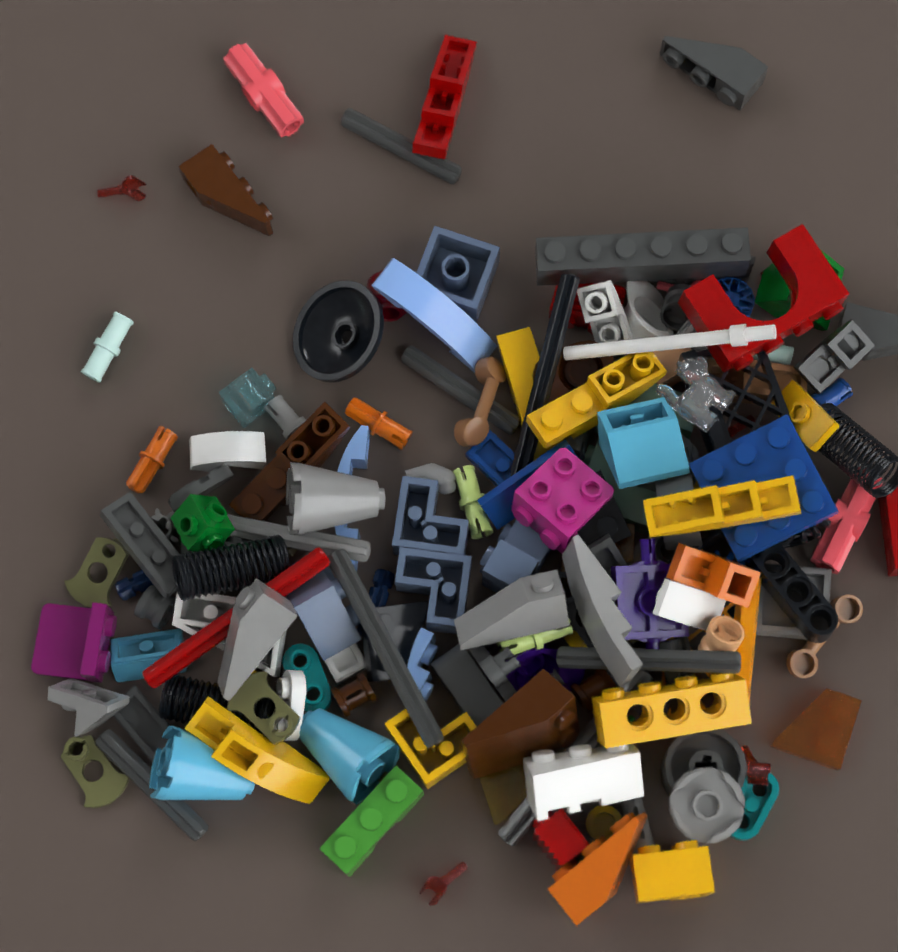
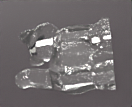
[656,356,736,433]

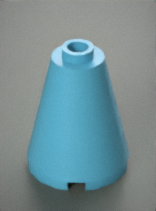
[299,708,400,805]
[149,726,255,800]

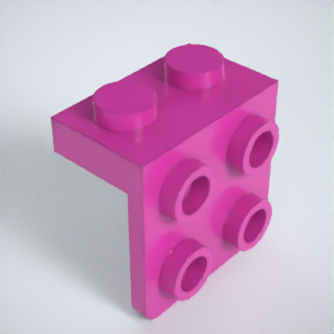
[511,448,614,554]

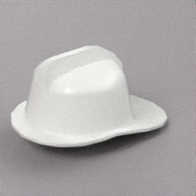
[624,281,674,339]

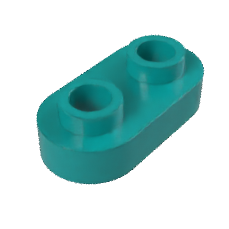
[283,644,332,713]
[730,770,779,841]

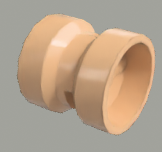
[698,616,745,652]

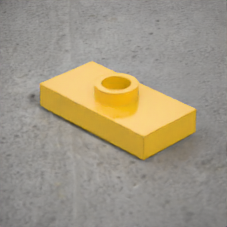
[771,380,840,452]

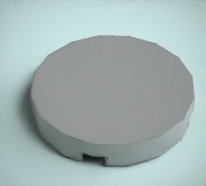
[669,767,745,843]

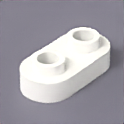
[273,670,306,741]

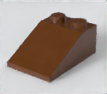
[461,669,580,779]

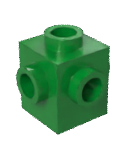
[170,494,235,553]

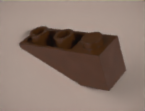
[178,144,273,236]

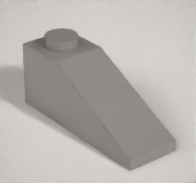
[454,570,570,650]
[217,578,298,701]

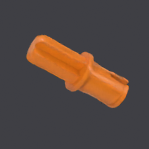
[345,397,413,450]
[126,426,178,494]

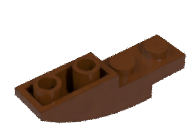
[229,401,350,521]

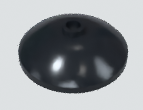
[293,280,384,382]

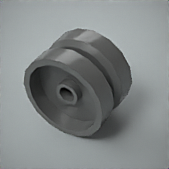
[660,729,747,796]

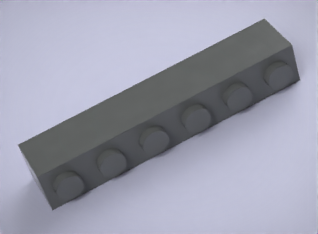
[535,227,751,286]

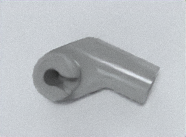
[405,463,457,494]

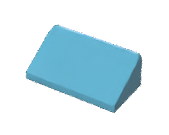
[111,629,187,682]

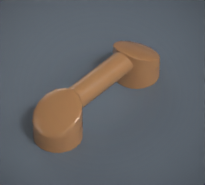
[454,357,506,447]
[786,594,863,678]

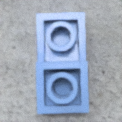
[407,627,438,702]

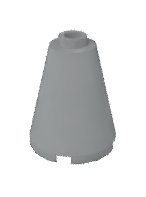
[286,462,385,535]

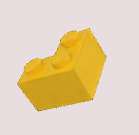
[384,709,477,790]
[630,840,715,903]

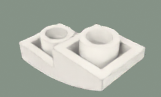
[577,280,633,343]
[189,431,266,472]
[652,578,726,630]

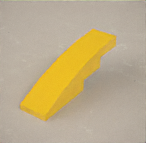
[496,327,564,461]
[643,475,802,537]

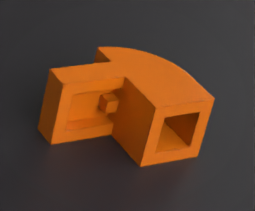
[666,543,761,607]

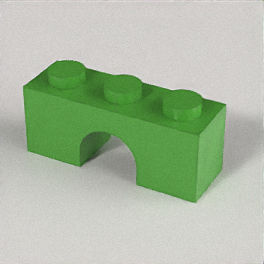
[319,765,424,877]

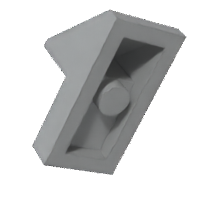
[47,678,130,737]

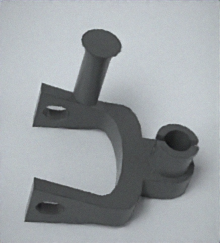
[468,644,566,702]

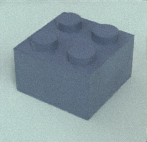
[416,226,500,323]

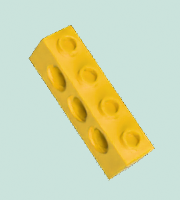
[592,673,752,748]

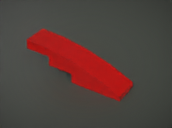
[412,35,477,160]

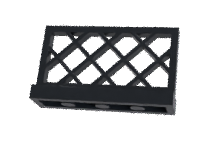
[676,349,794,454]

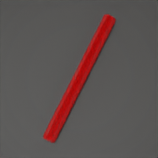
[142,547,330,688]

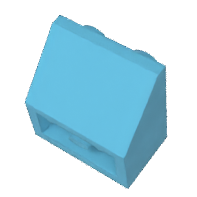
[597,397,690,489]

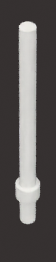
[563,324,777,361]

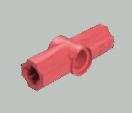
[223,43,304,138]
[810,467,883,574]

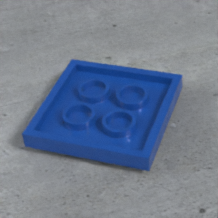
[689,414,839,563]

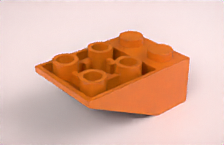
[548,812,648,926]

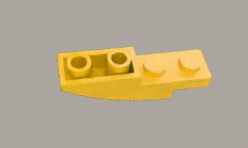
[526,352,667,449]
[185,696,330,804]

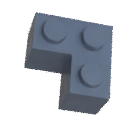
[392,476,469,555]
[480,519,552,593]
[395,547,472,634]
[287,562,362,661]

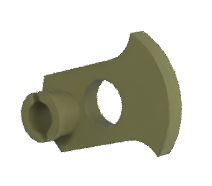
[64,537,129,608]
[228,671,300,744]
[61,735,129,808]

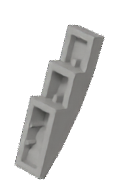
[562,535,643,687]

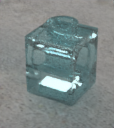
[218,368,276,429]

